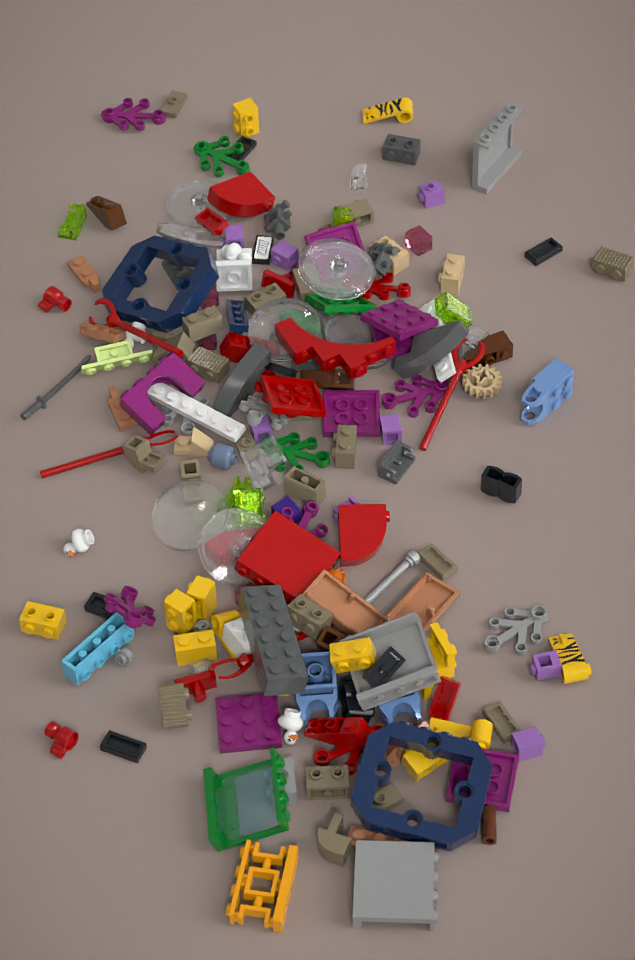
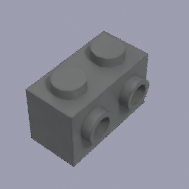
[383,134,421,165]

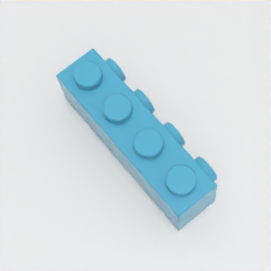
[61,612,135,686]

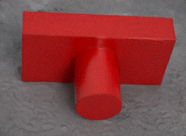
[195,207,229,237]
[261,269,296,301]
[174,670,217,703]
[428,676,462,721]

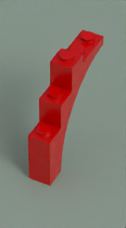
[274,317,396,380]

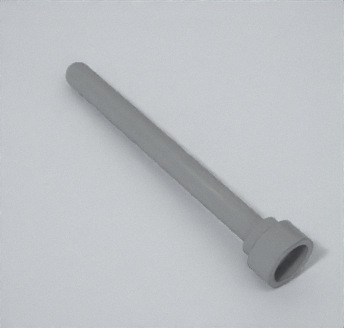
[364,550,421,604]

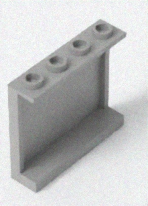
[472,103,523,194]
[339,611,442,711]
[353,840,439,931]

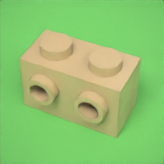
[370,235,410,275]
[438,253,465,296]

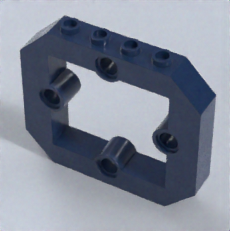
[102,235,219,333]
[351,721,493,852]

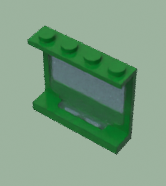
[203,747,291,852]

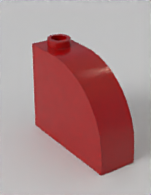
[207,171,275,217]
[337,504,390,567]

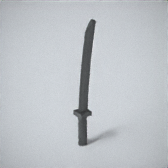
[20,355,91,420]

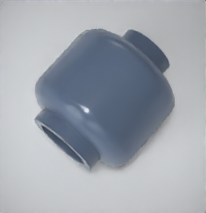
[208,443,238,470]

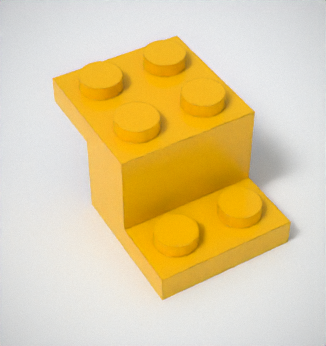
[419,622,457,700]

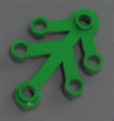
[194,136,250,177]
[260,432,330,472]

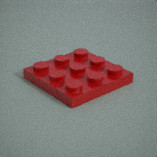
[260,375,326,418]

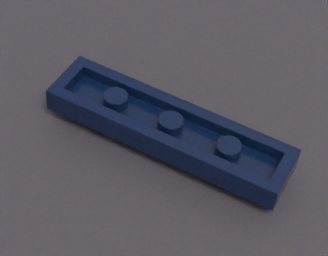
[226,299,249,334]

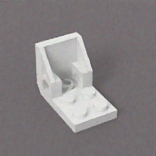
[215,248,253,292]

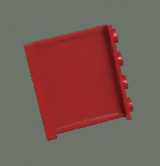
[234,511,341,605]

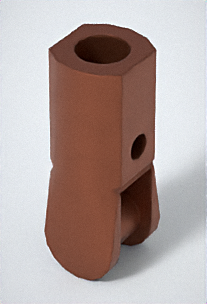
[483,804,497,845]

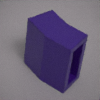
[271,496,303,524]

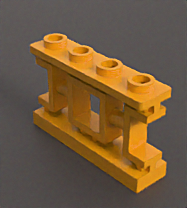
[226,839,299,933]

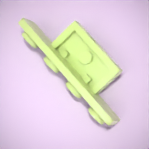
[81,340,153,375]

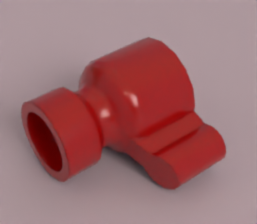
[38,286,72,313]
[44,721,79,759]

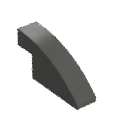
[394,320,469,379]
[213,343,271,417]

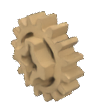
[462,364,502,399]

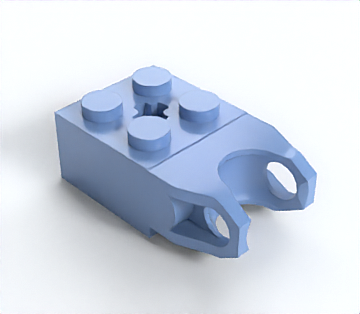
[521,358,574,425]
[296,651,340,725]
[377,691,422,725]

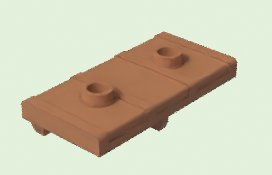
[302,569,385,635]
[380,572,460,632]

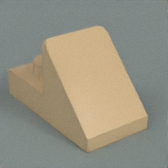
[173,427,214,457]

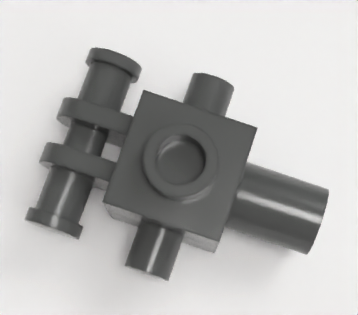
[264,200,292,240]
[363,243,398,284]

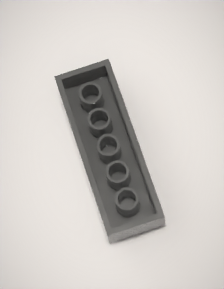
[238,585,308,696]

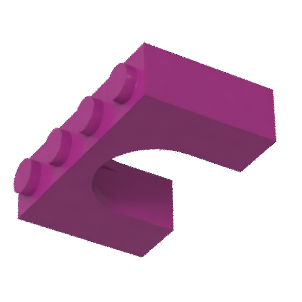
[119,352,205,436]

